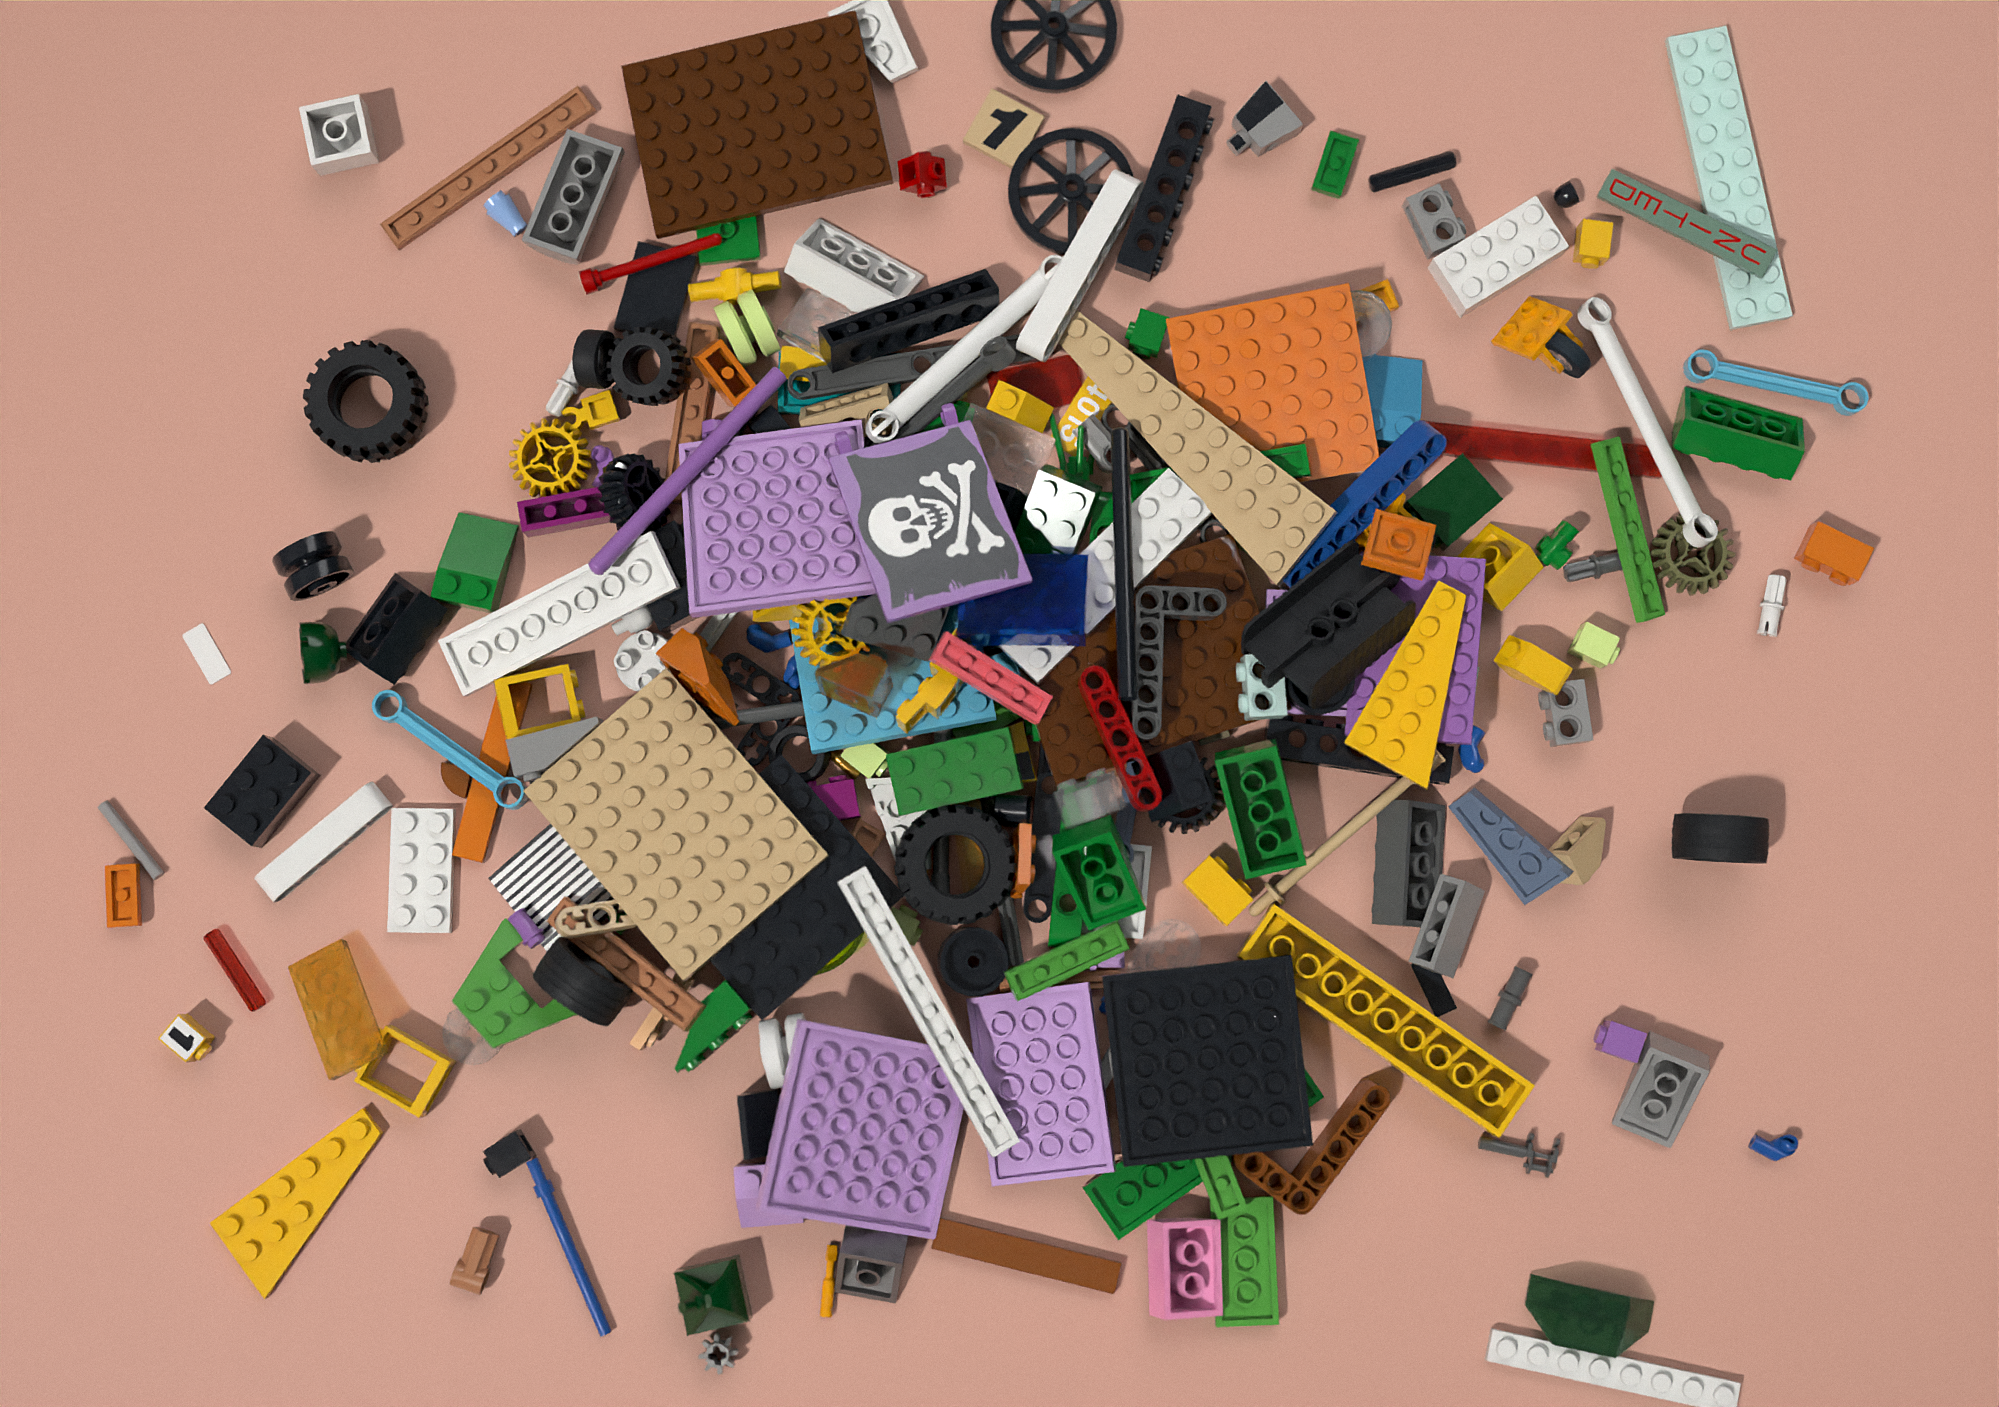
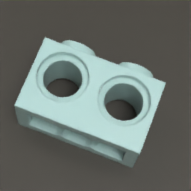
[1236,654,1287,720]

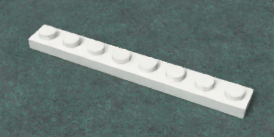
[1485,1328,1741,1407]

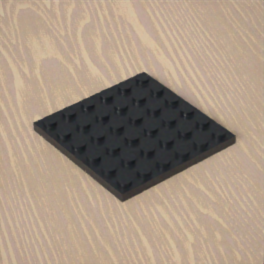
[710,755,904,1021]
[1102,955,1313,1167]

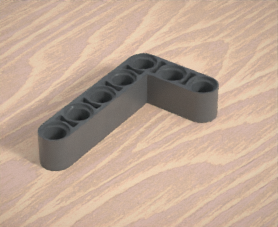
[1129,586,1227,742]

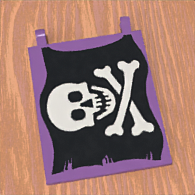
[828,403,1032,623]

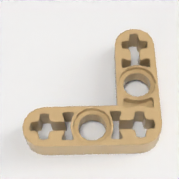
[555,898,637,938]

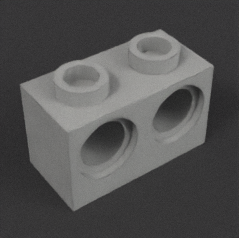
[1402,183,1466,260]
[1538,679,1593,747]

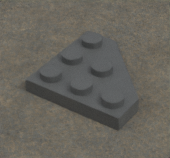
[841,593,950,662]

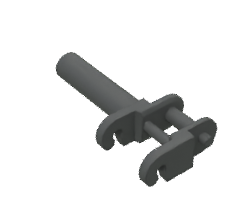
[1478,1132,1560,1178]

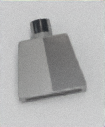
[1226,81,1303,156]

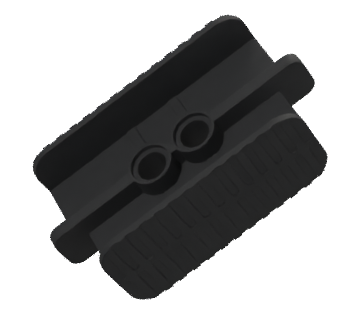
[1241,540,1416,709]

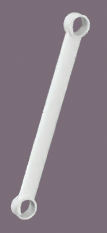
[865,255,1063,444]
[1577,297,1718,548]

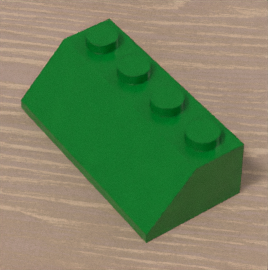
[1672,386,1805,481]

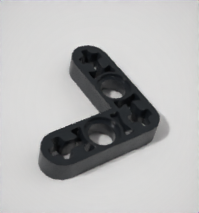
[722,653,801,766]

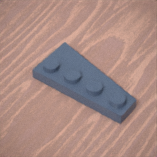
[1448,787,1574,905]

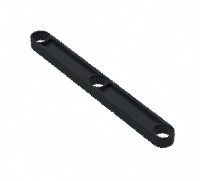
[1023,741,1065,923]

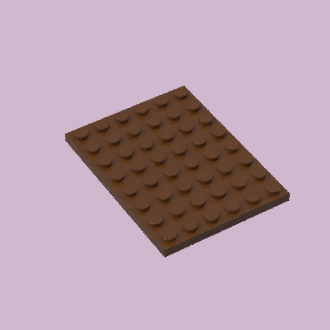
[621,10,894,239]
[997,534,1292,786]

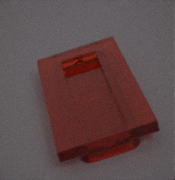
[986,355,1082,421]

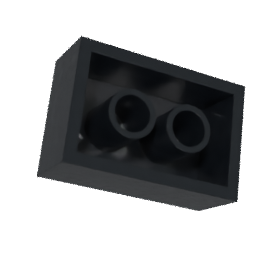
[647,520,699,634]
[204,734,320,848]

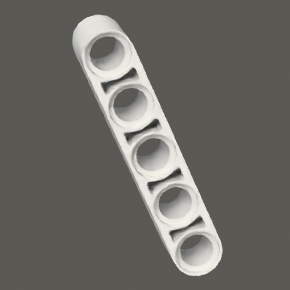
[254,781,393,903]

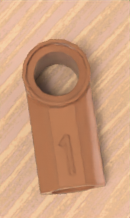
[450,1227,500,1295]

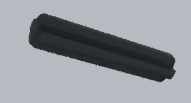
[1368,151,1457,192]

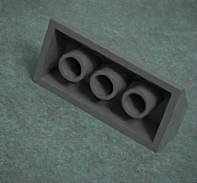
[1371,800,1446,928]

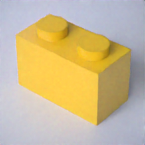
[1181,855,1253,926]

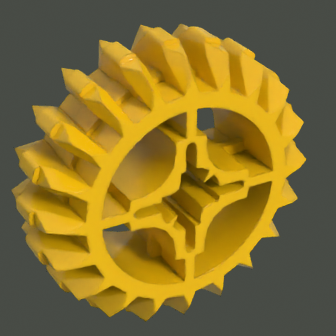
[509,418,592,497]
[791,596,870,671]

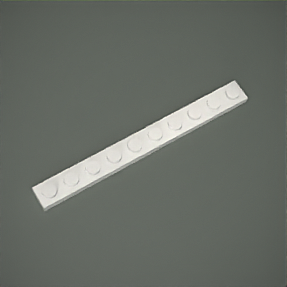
[837,866,1020,1158]

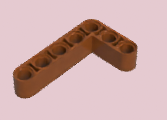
[1232,1079,1391,1215]

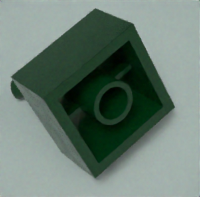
[674,1255,753,1336]

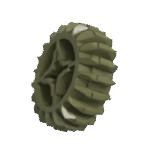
[1650,514,1735,596]

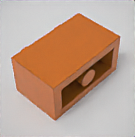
[691,339,756,407]
[1794,521,1874,586]

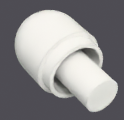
[612,605,654,636]

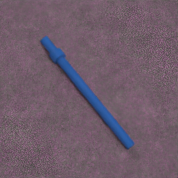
[526,1157,612,1337]

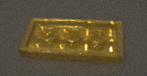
[288,939,388,1080]

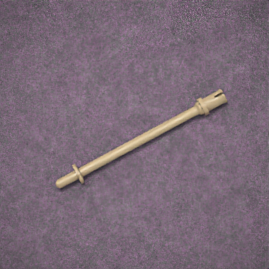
[1249,749,1446,916]

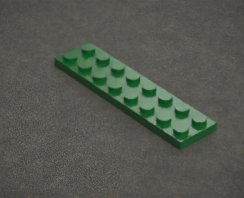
[1082,1068,1324,1241]

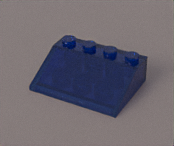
[957,554,1089,646]

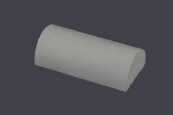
[522,129,625,265]

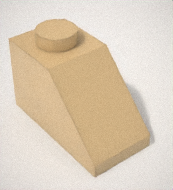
[1548,816,1606,885]

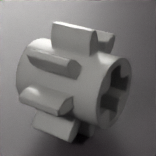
[698,1333,739,1375]

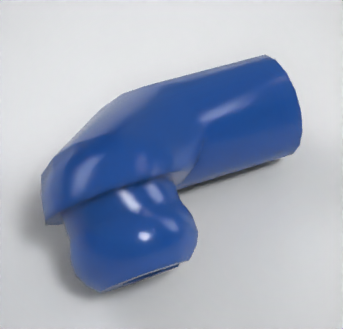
[1458,725,1486,773]

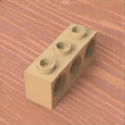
[799,383,894,439]

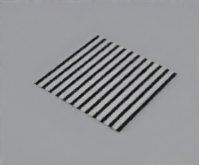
[488,823,617,951]

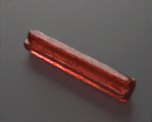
[203,929,266,1012]

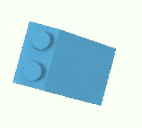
[1362,354,1423,448]

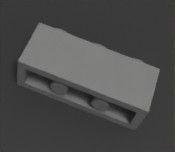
[1409,874,1485,978]

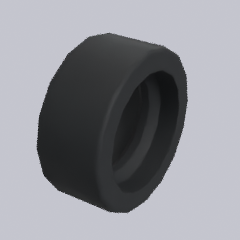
[572,329,616,389]
[768,725,831,782]

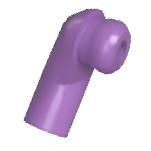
[591,445,614,487]

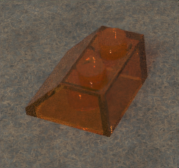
[814,653,893,718]

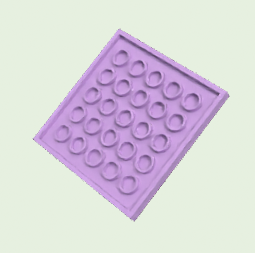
[678,419,876,618]
[756,1019,975,1239]

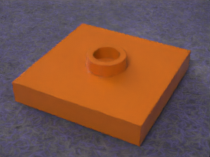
[1361,509,1436,581]

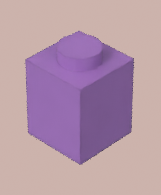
[1593,1020,1647,1063]

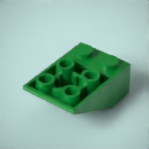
[674,980,753,1073]

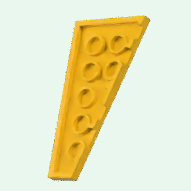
[1344,580,1466,790]
[210,1108,383,1299]

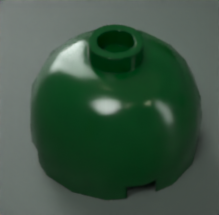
[299,622,347,684]

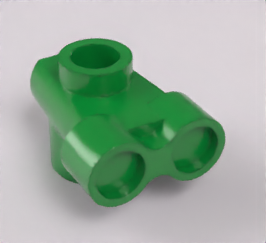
[1535,520,1579,570]

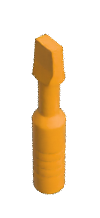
[819,1245,837,1317]

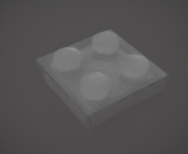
[777,287,856,362]

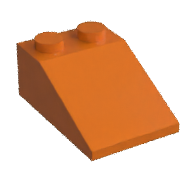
[655,628,739,726]

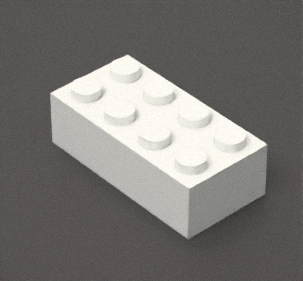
[1428,196,1569,318]

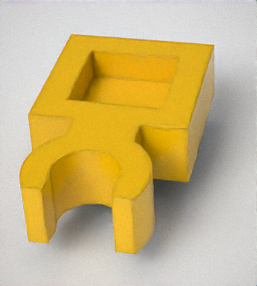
[562,390,620,432]

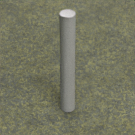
[97,800,164,880]

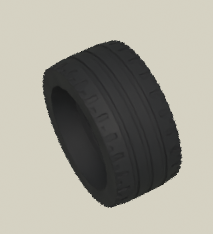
[1671,813,1769,864]
[533,937,633,1026]

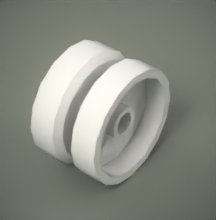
[759,1013,806,1089]

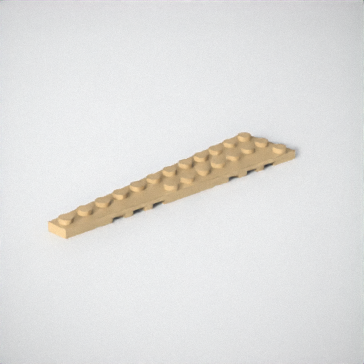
[1058,310,1337,586]

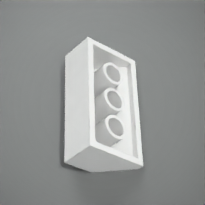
[784,218,924,313]

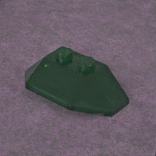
[1524,1274,1654,1358]

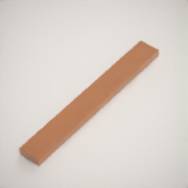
[380,86,597,251]

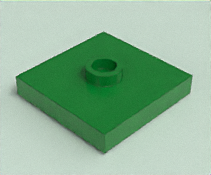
[696,216,761,266]

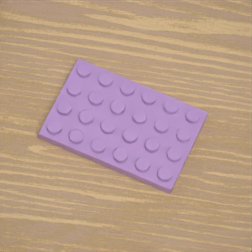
[966,982,1116,1186]

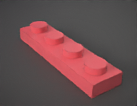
[929,631,1053,725]

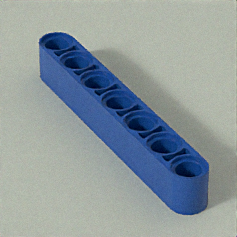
[1283,420,1447,587]

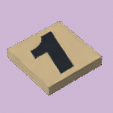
[963,88,1045,169]

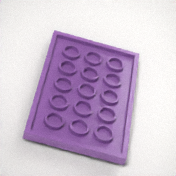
[1345,551,1486,745]

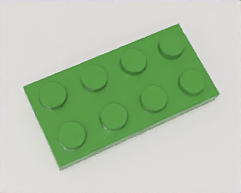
[1209,1196,1279,1327]

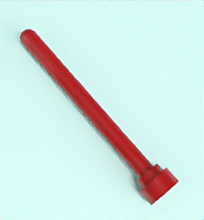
[579,233,722,295]

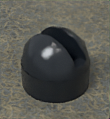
[1554,181,1580,208]

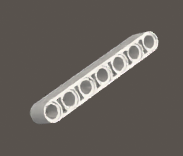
[1016,169,1144,362]

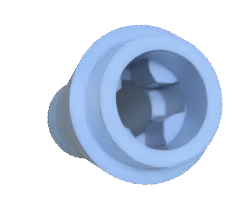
[483,190,527,237]

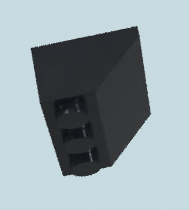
[346,573,448,685]

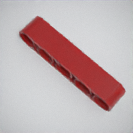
[1078,665,1162,812]

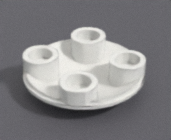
[614,630,668,692]

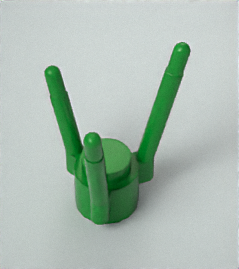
[1049,414,1095,481]

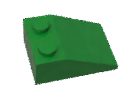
[430,512,519,613]
[1052,815,1147,931]

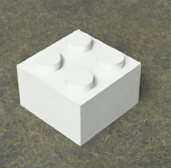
[299,94,379,176]

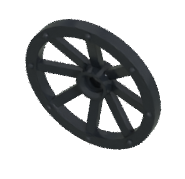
[991,0,1117,93]
[1008,128,1133,255]

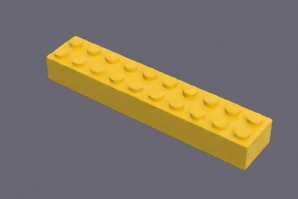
[1235,904,1535,1138]

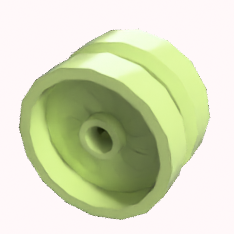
[713,289,781,368]

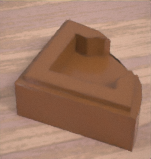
[441,762,472,799]

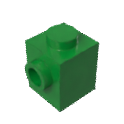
[1125,308,1170,360]

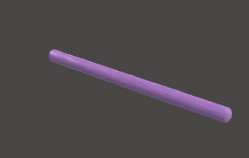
[588,367,787,575]

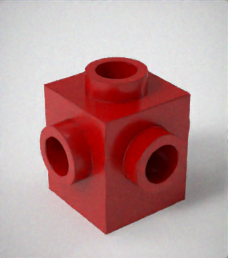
[897,151,947,198]

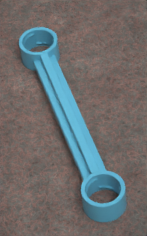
[1683,350,1868,416]
[372,690,528,810]

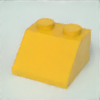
[1457,522,1544,611]

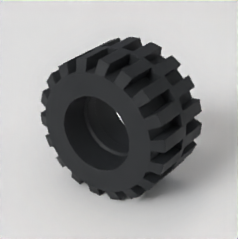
[606,327,691,406]

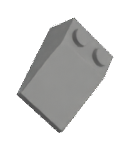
[506,717,604,784]
[1612,1031,1710,1148]

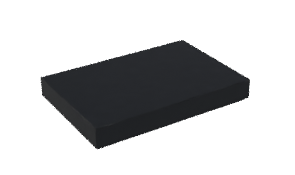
[613,241,698,336]

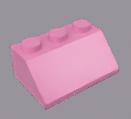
[1147,1218,1223,1320]

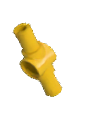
[688,268,782,305]

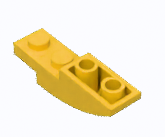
[896,619,977,734]

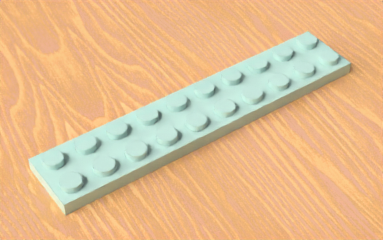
[1665,26,1793,330]

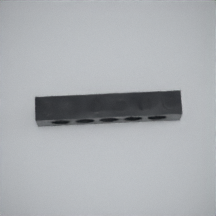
[1115,94,1214,282]
[818,269,999,374]
[1264,715,1454,785]

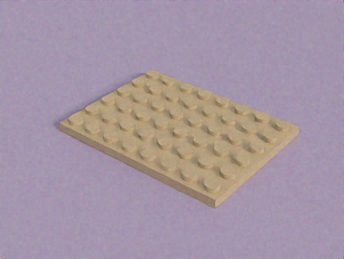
[523,668,829,981]

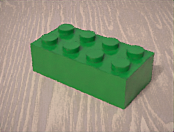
[886,727,1024,816]
[1215,738,1307,880]

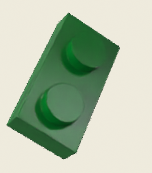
[1311,131,1359,199]

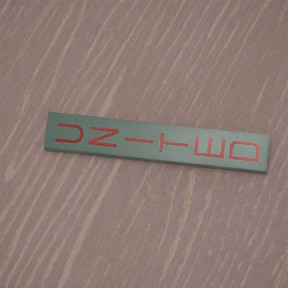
[1597,169,1777,279]

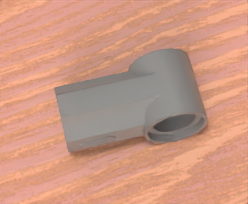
[1072,414,1112,474]

